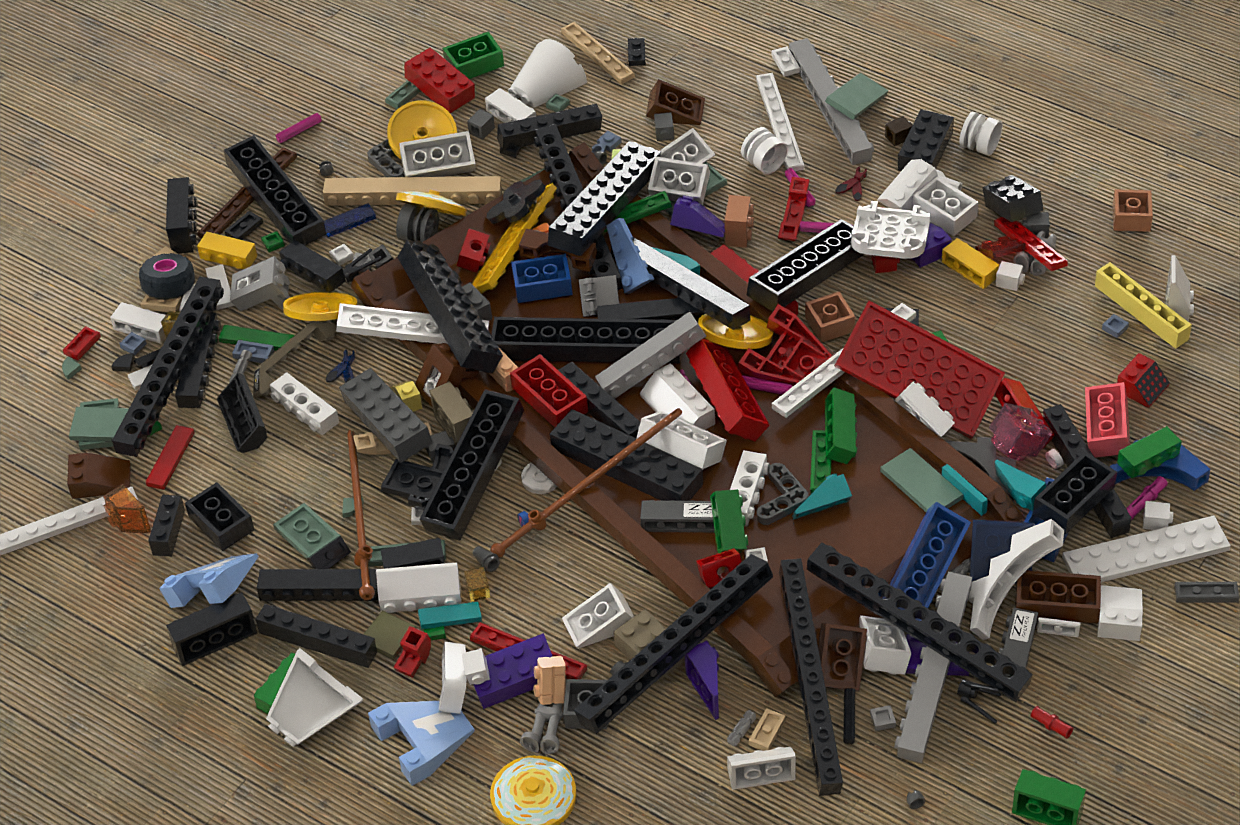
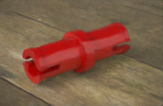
[1030,706,1073,739]

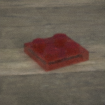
[975,236,1026,259]

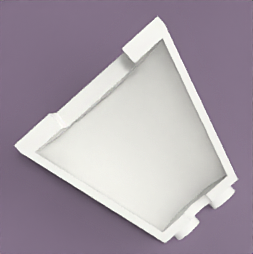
[508,39,587,108]
[266,648,363,747]

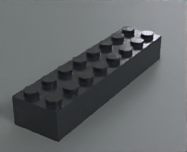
[223,135,326,246]
[746,219,865,311]
[420,390,524,541]
[550,409,703,501]

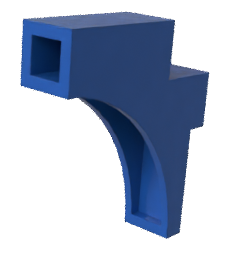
[1110,436,1211,491]

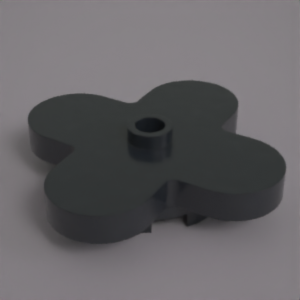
[486,180,545,224]

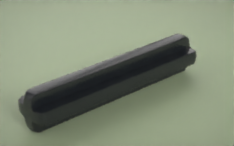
[843,688,855,744]

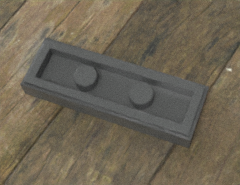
[1174,582,1239,603]

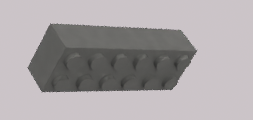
[339,368,433,463]

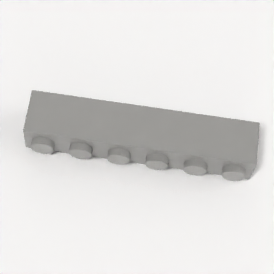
[595,312,706,399]

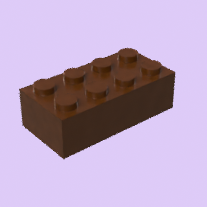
[1015,570,1101,624]

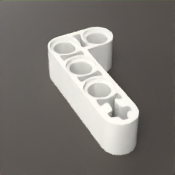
[439,642,467,714]

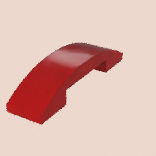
[778,177,810,241]

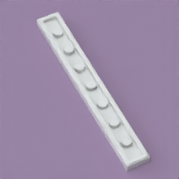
[756,73,804,171]

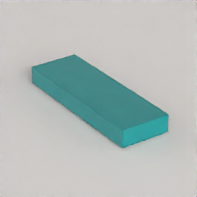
[942,464,988,516]
[418,602,482,629]

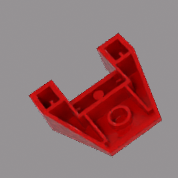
[738,304,832,386]

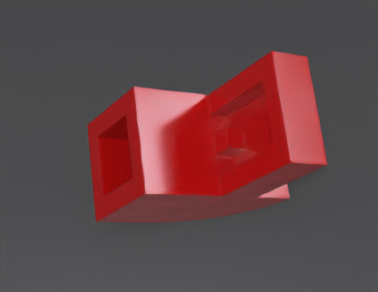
[393,626,431,678]

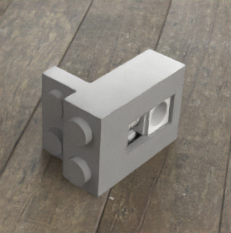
[230,256,290,311]

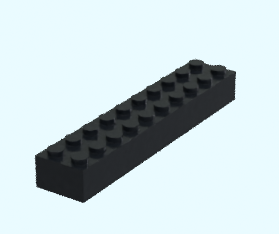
[548,141,661,256]
[397,240,503,374]
[491,317,681,363]

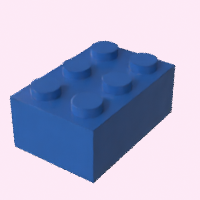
[511,254,573,303]

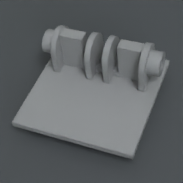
[579,275,619,317]

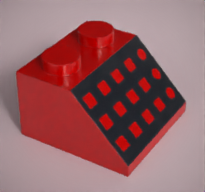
[1117,353,1170,408]

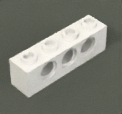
[270,372,339,435]
[730,450,770,526]

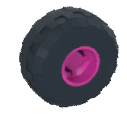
[139,253,195,300]

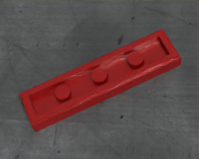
[146,425,195,490]

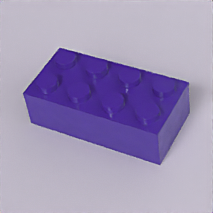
[474,633,553,709]

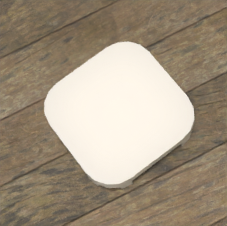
[851,201,930,258]

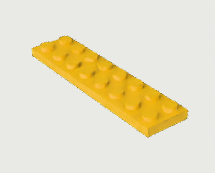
[472,183,557,294]

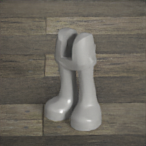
[1013,231,1057,276]
[520,703,563,754]

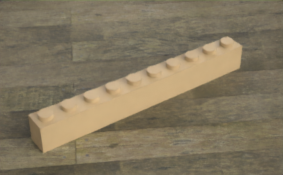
[323,176,502,206]

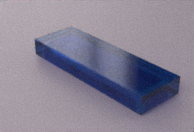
[324,203,376,237]

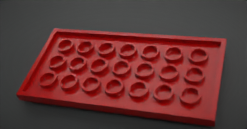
[834,301,1005,439]

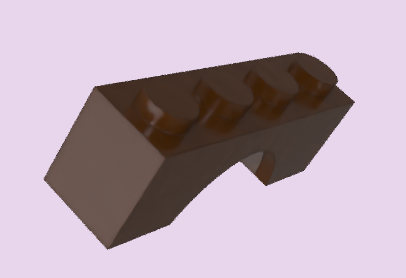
[519,229,597,272]

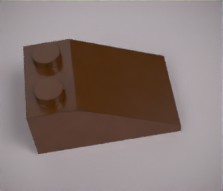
[646,79,705,125]
[67,452,131,499]
[818,623,867,691]

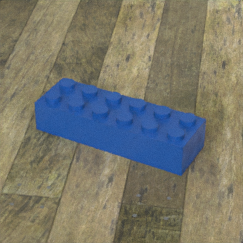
[883,502,971,621]

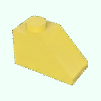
[391,381,422,412]

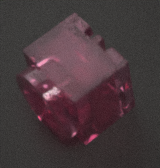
[989,403,1053,461]

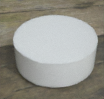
[1045,449,1064,469]

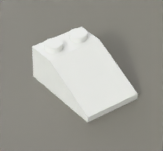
[1165,255,1194,322]
[562,583,634,649]
[1097,585,1143,641]
[859,615,911,675]

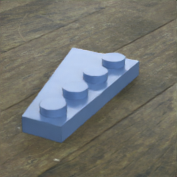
[606,218,654,294]

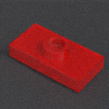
[63,326,101,361]

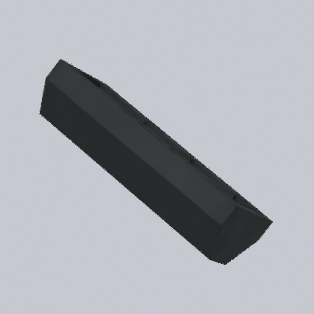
[217,373,268,453]

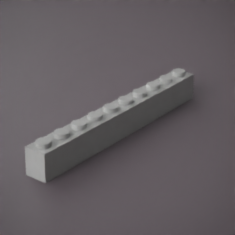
[789,38,874,165]
[894,571,972,763]

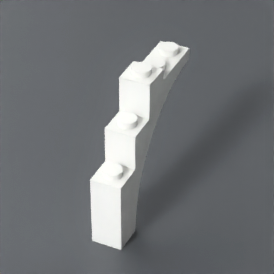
[968,519,1064,640]

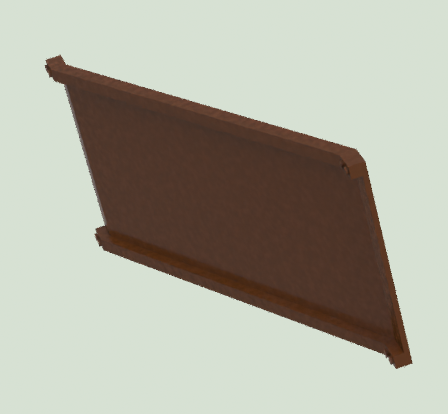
[351,142,1024,698]

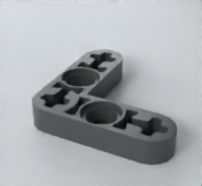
[367,139,404,177]
[757,463,808,525]

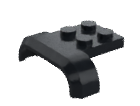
[381,444,453,510]

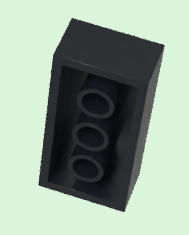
[898,109,954,171]
[166,177,198,254]
[1033,451,1117,534]
[166,592,258,666]

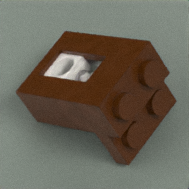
[415,343,479,408]

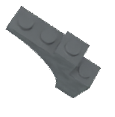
[944,437,1016,501]

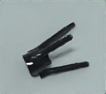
[343,248,382,283]
[957,679,1001,724]

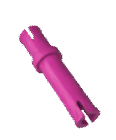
[1126,476,1168,521]

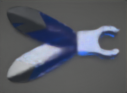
[326,349,356,383]

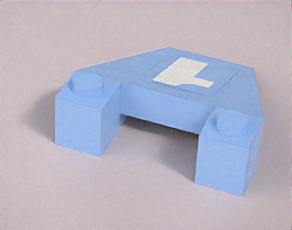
[159,553,259,608]
[368,701,475,786]

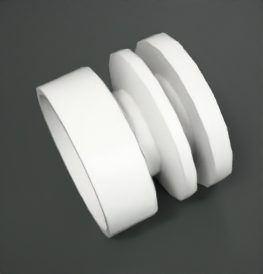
[959,111,1003,156]
[741,127,789,174]

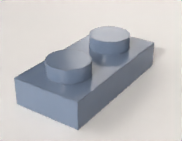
[232,340,274,363]

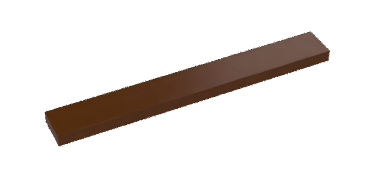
[197,147,297,238]

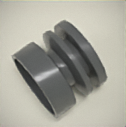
[396,203,439,242]

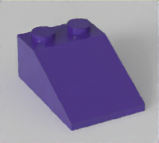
[670,195,725,237]
[912,223,952,268]
[685,641,719,720]

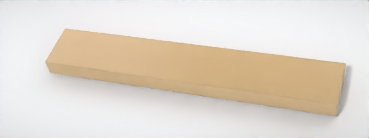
[561,22,635,85]

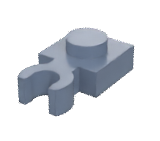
[592,131,622,153]

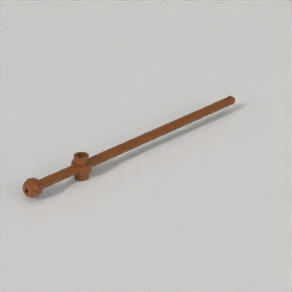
[490,408,682,558]
[347,430,375,600]

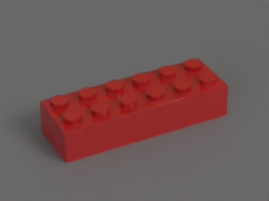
[686,339,770,441]

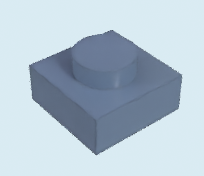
[1102,314,1129,338]
[119,332,147,355]

